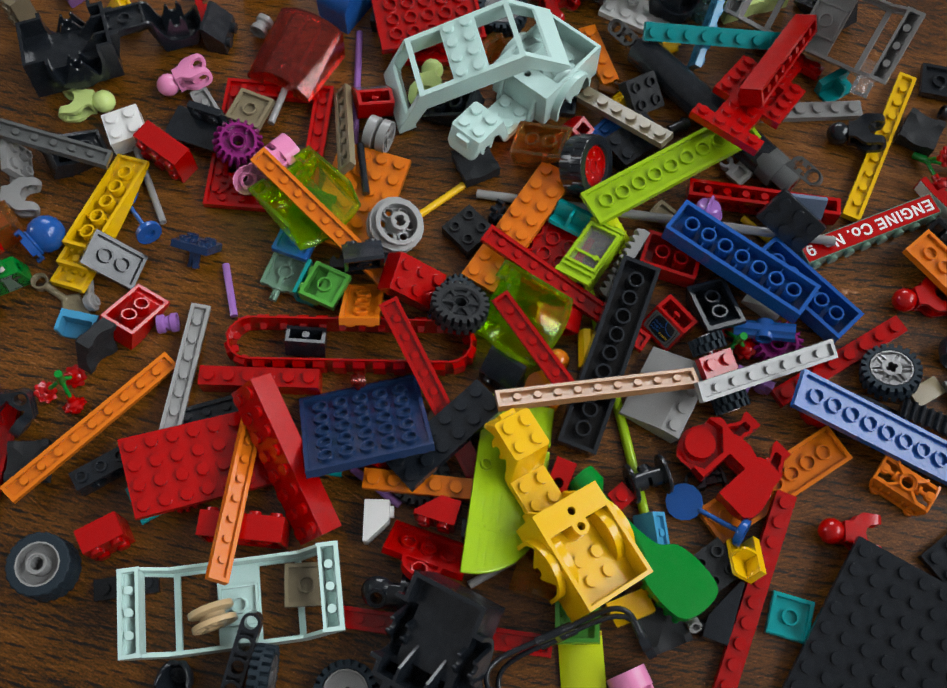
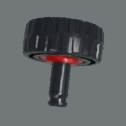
[543,134,613,197]

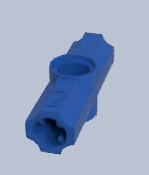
[733,318,797,343]

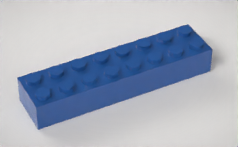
[661,199,821,324]

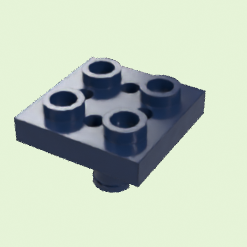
[170,232,223,269]

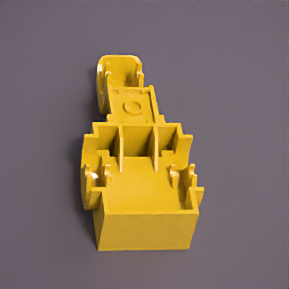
[484,408,654,622]

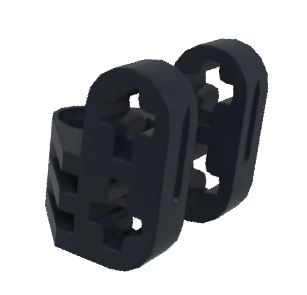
[0,388,39,438]

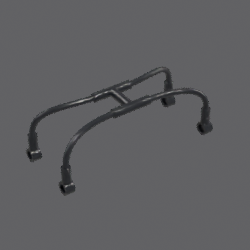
[484,606,657,688]

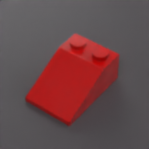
[100,283,170,350]

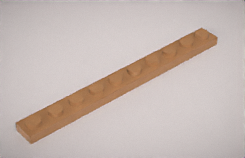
[494,367,699,412]

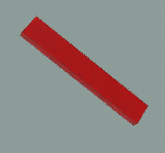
[491,290,575,384]

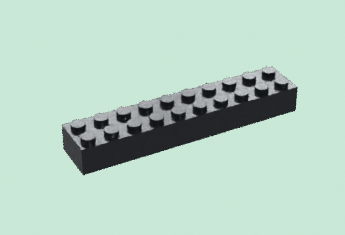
[554,255,661,457]

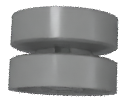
[361,114,396,153]

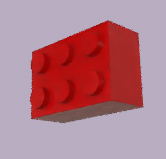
[133,120,198,183]
[640,229,700,288]
[377,251,447,311]

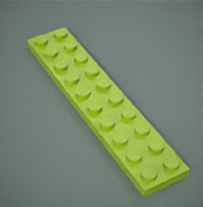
[580,127,761,226]

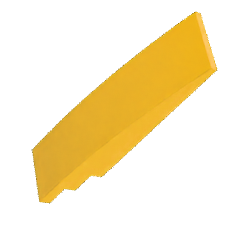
[49,154,150,294]

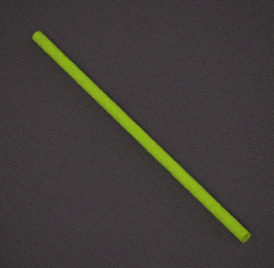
[583,285,649,514]

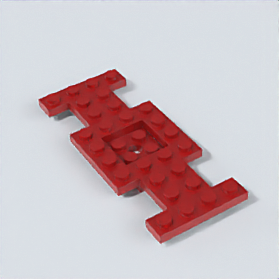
[688,50,825,156]

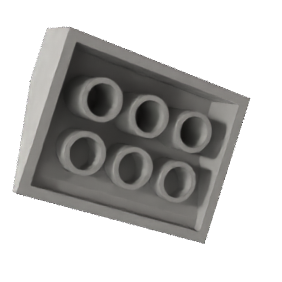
[618,346,702,444]

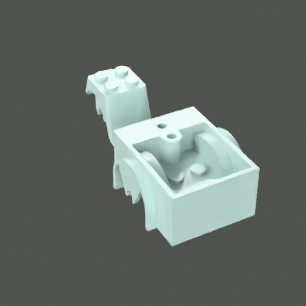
[448,13,601,160]

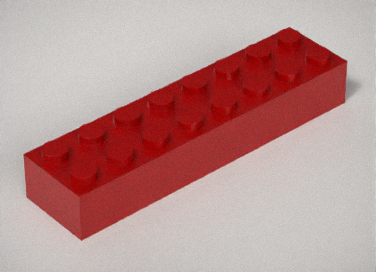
[231,373,342,546]

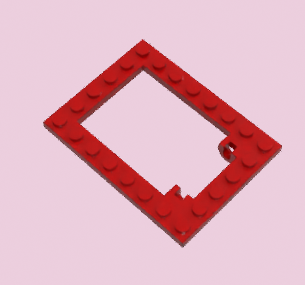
[202,78,335,214]

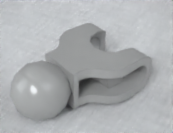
[0,177,42,218]

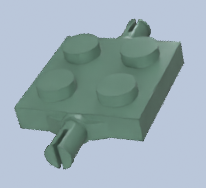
[260,252,306,302]

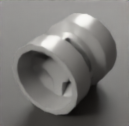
[250,13,274,39]

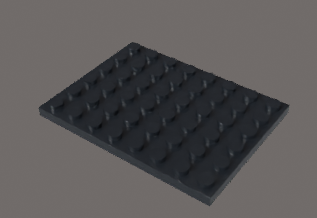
[781,536,947,688]

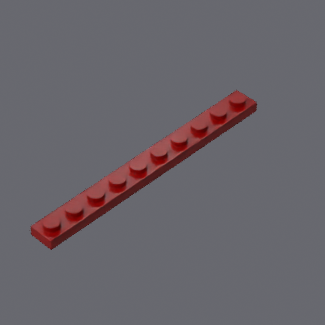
[480,224,651,353]
[379,296,477,479]
[712,489,797,688]
[343,605,552,659]

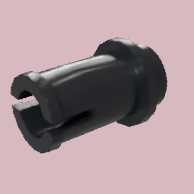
[666,117,691,135]

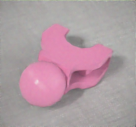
[157,53,213,97]

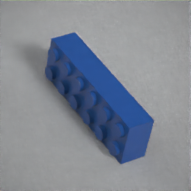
[763,236,864,344]

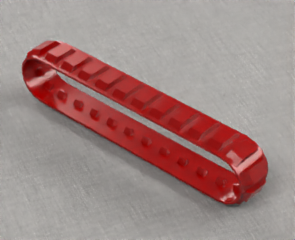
[224,314,477,376]

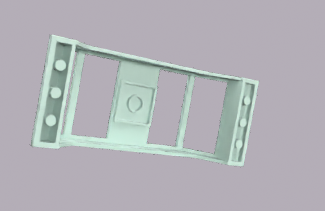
[384,0,571,134]
[116,540,346,661]

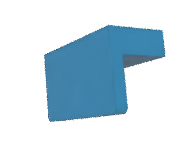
[633,511,670,545]

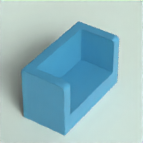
[54,308,100,340]

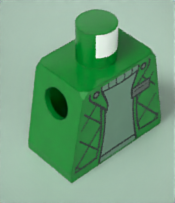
[0,257,32,296]

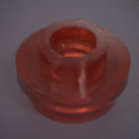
[350,370,366,390]

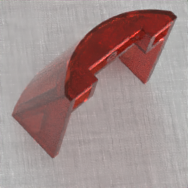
[247,7,345,103]

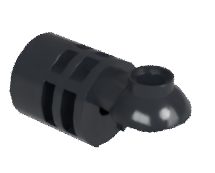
[361,574,411,611]

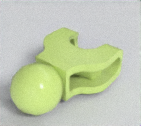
[408,59,445,104]
[58,88,116,123]

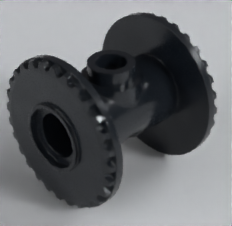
[622,454,674,504]

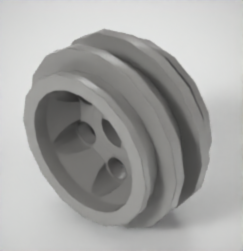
[366,197,424,253]

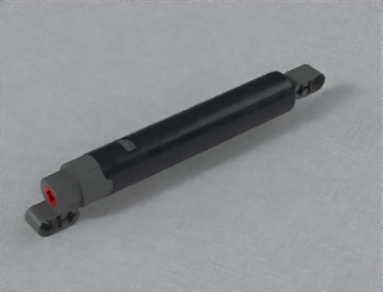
[608,19,823,191]

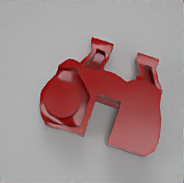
[676,411,791,521]

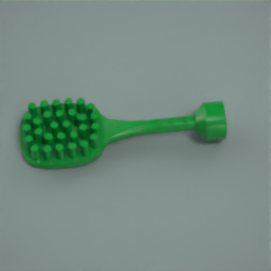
[568,466,718,623]

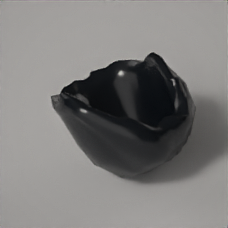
[153,659,194,688]

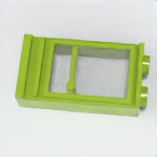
[555,217,625,292]

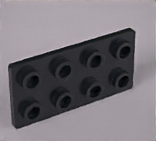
[165,100,237,153]

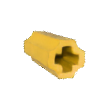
[577,328,594,369]

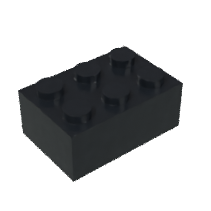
[605,112,666,172]

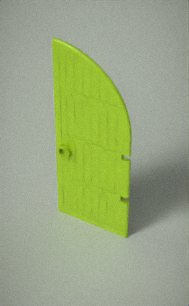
[460,394,554,574]

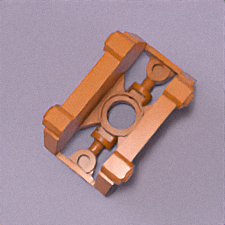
[869,455,941,517]

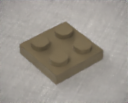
[225,88,275,131]
[284,562,321,608]

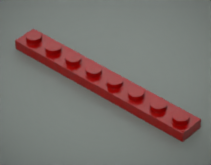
[770,315,908,408]

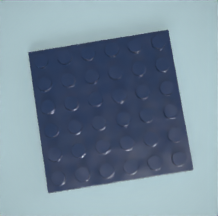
[299,374,435,479]

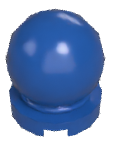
[13,215,66,264]

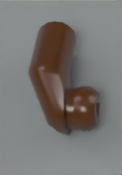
[597,79,622,96]

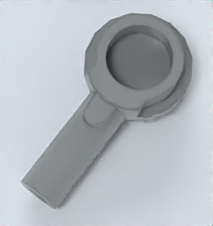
[82,280,101,311]

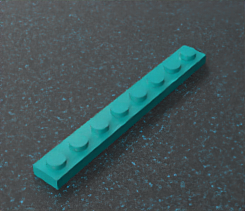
[642,22,781,50]

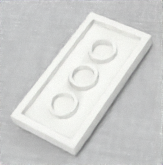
[598,0,670,34]

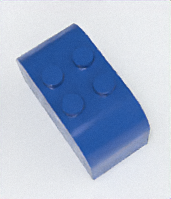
[317,0,372,34]

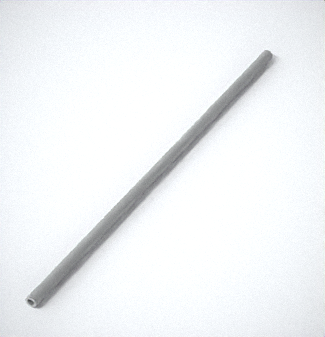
[476,189,836,246]

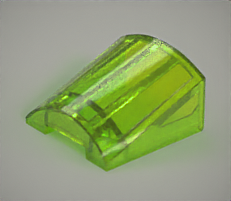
[248,145,361,250]
[476,259,573,368]

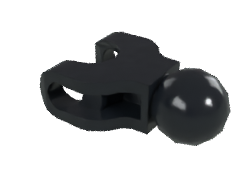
[826,113,886,153]

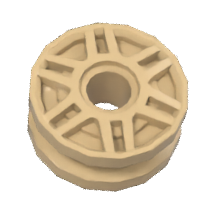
[187,598,238,635]

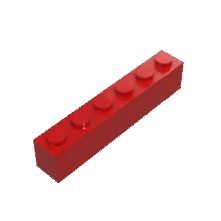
[197,365,323,395]

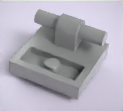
[0,139,34,183]

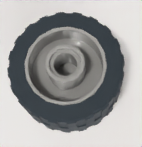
[5,532,82,601]

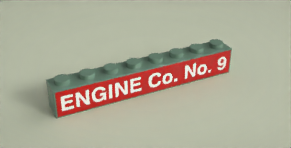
[797,193,941,270]

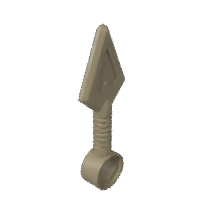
[30,273,91,314]

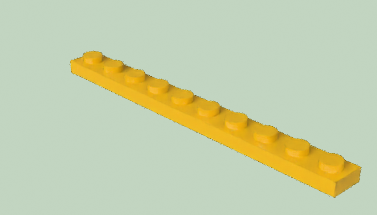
[840,72,917,222]

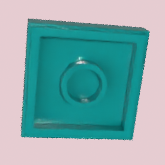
[763,590,815,644]

